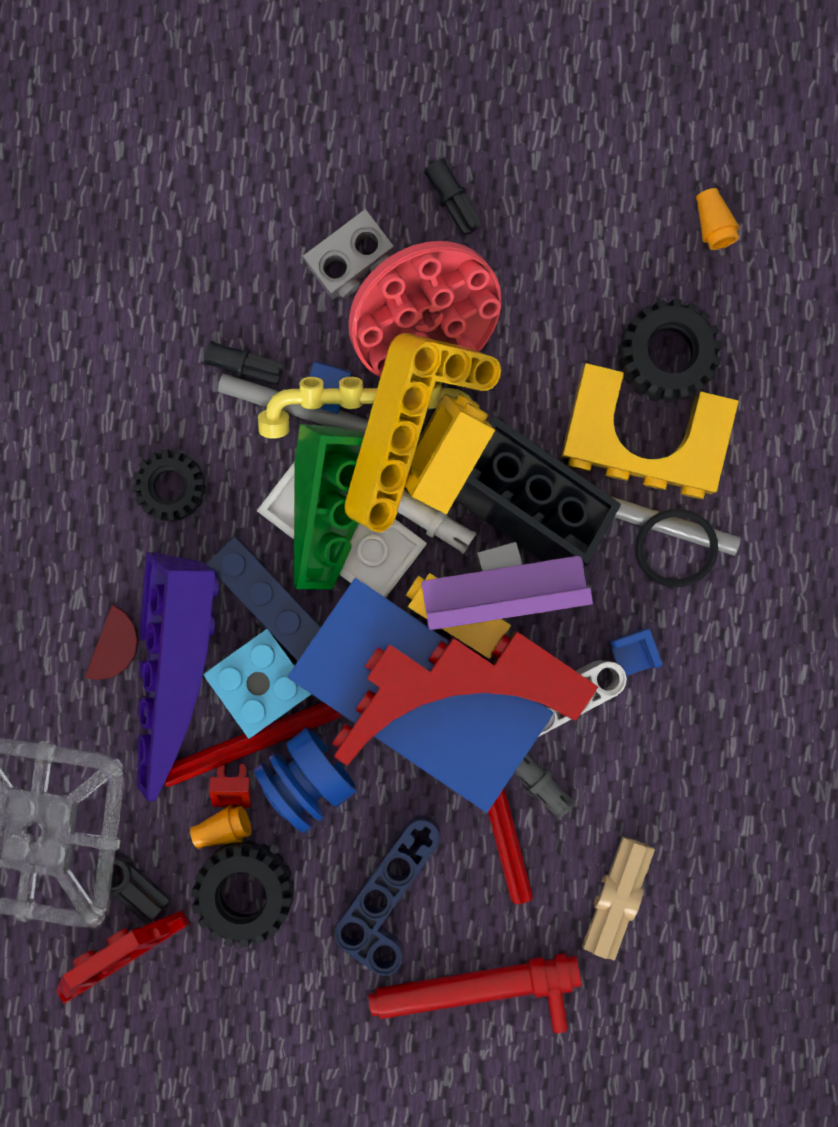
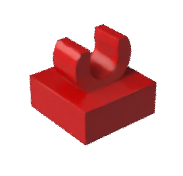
[209,764,252,808]

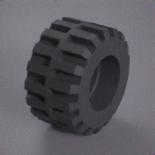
[618,299,722,403]
[191,840,295,948]

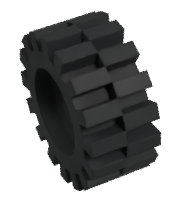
[132,450,206,521]

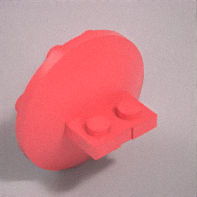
[349,241,501,378]

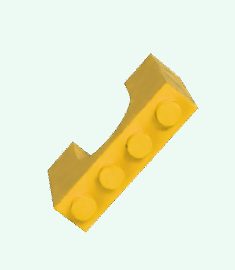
[560,363,739,499]

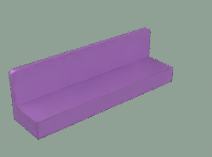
[422,556,593,630]

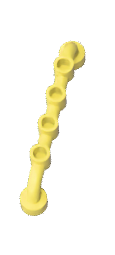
[258,377,472,438]

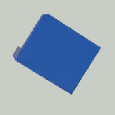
[608,628,663,676]

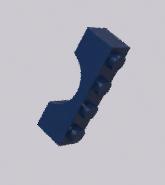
[206,537,322,661]

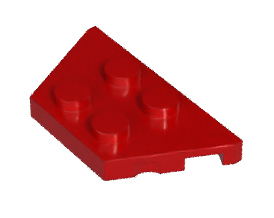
[56,910,191,1004]

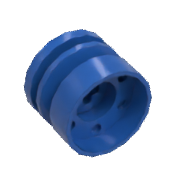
[253,726,358,834]

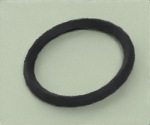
[635,509,718,587]

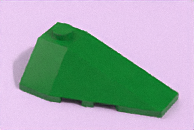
[294,424,365,589]

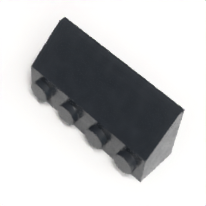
[455,415,621,568]

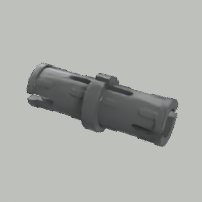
[514,754,575,819]

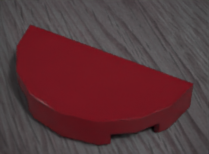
[85,605,139,680]

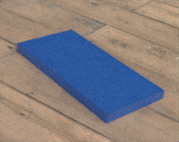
[287,578,554,813]

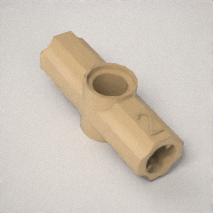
[582,836,655,960]

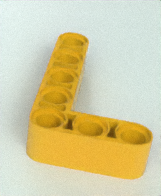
[345,333,501,532]

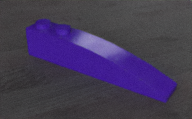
[137,552,219,801]

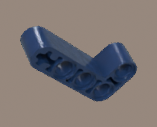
[335,816,439,976]

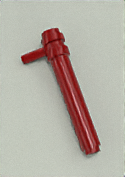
[368,953,582,1033]

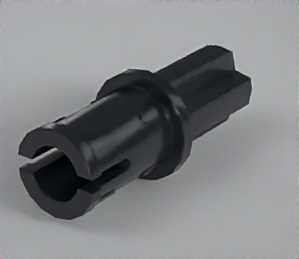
[424,158,481,235]
[204,341,283,385]

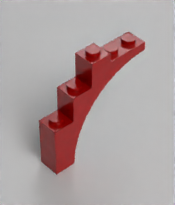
[332,632,598,766]

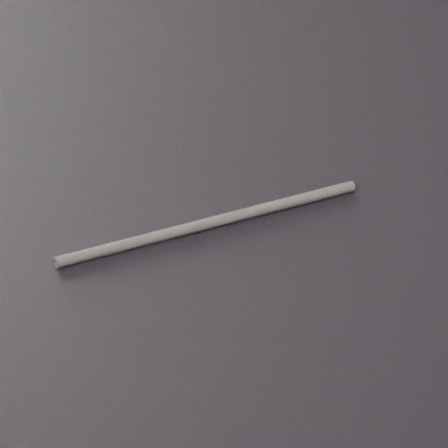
[217,373,741,556]

